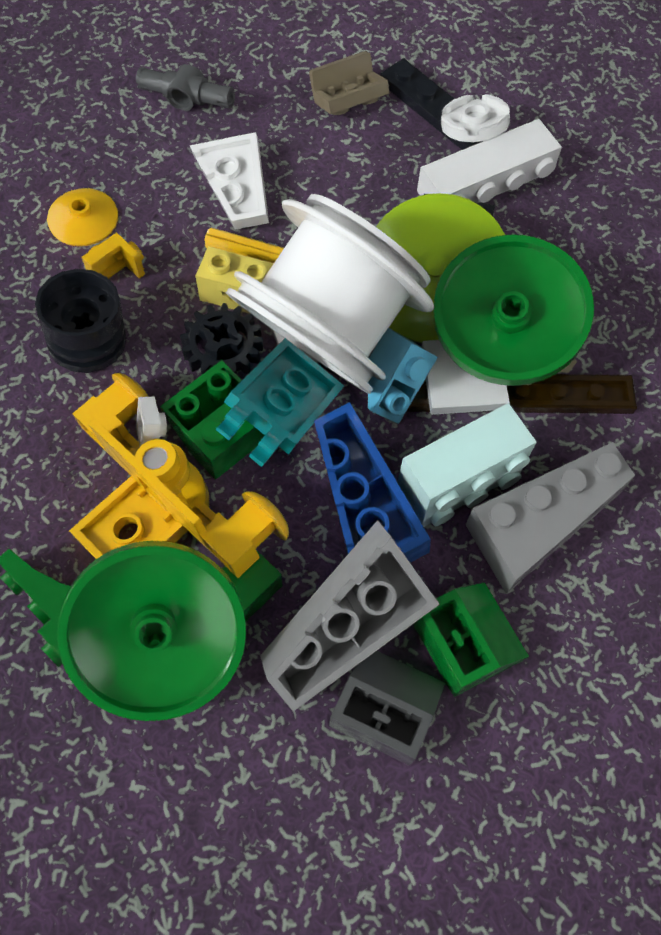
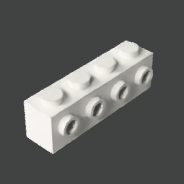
[417,119,562,203]

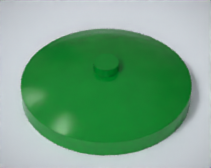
[433,235,594,386]
[57,541,246,721]

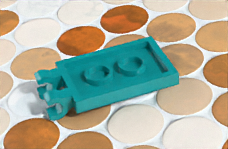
[216,338,344,467]

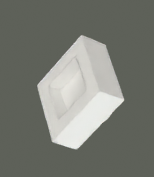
[136,396,167,446]

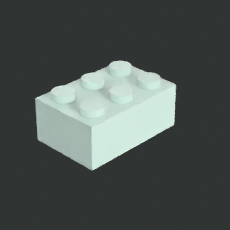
[397,403,537,527]

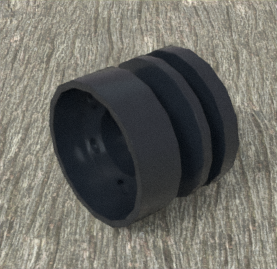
[35,269,127,373]

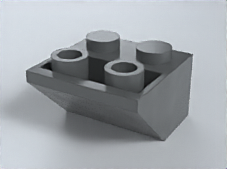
[329,651,445,766]

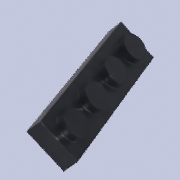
[380,58,483,150]

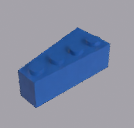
[314,402,431,563]

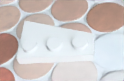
[190,132,269,230]

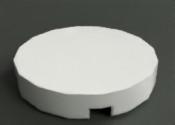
[441,94,510,142]

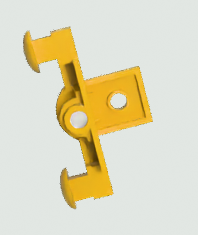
[69,373,289,578]

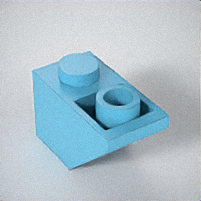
[368,328,438,424]

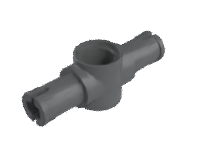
[136,64,235,111]

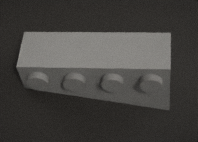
[260,520,440,712]

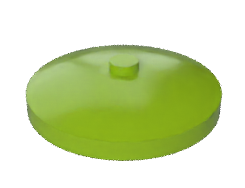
[376,193,505,344]

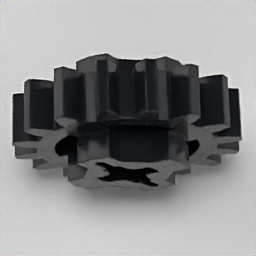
[180,303,263,375]

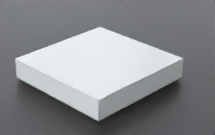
[422,340,510,415]

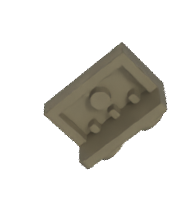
[309,51,389,115]

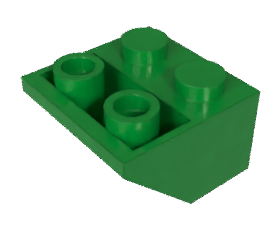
[160,360,265,480]
[413,582,529,697]

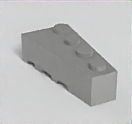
[466,442,635,594]

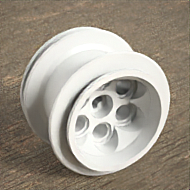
[226,194,434,394]

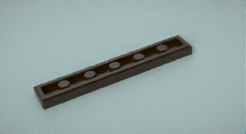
[407,374,637,414]

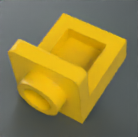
[82,232,145,279]

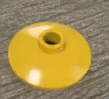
[47,188,118,246]

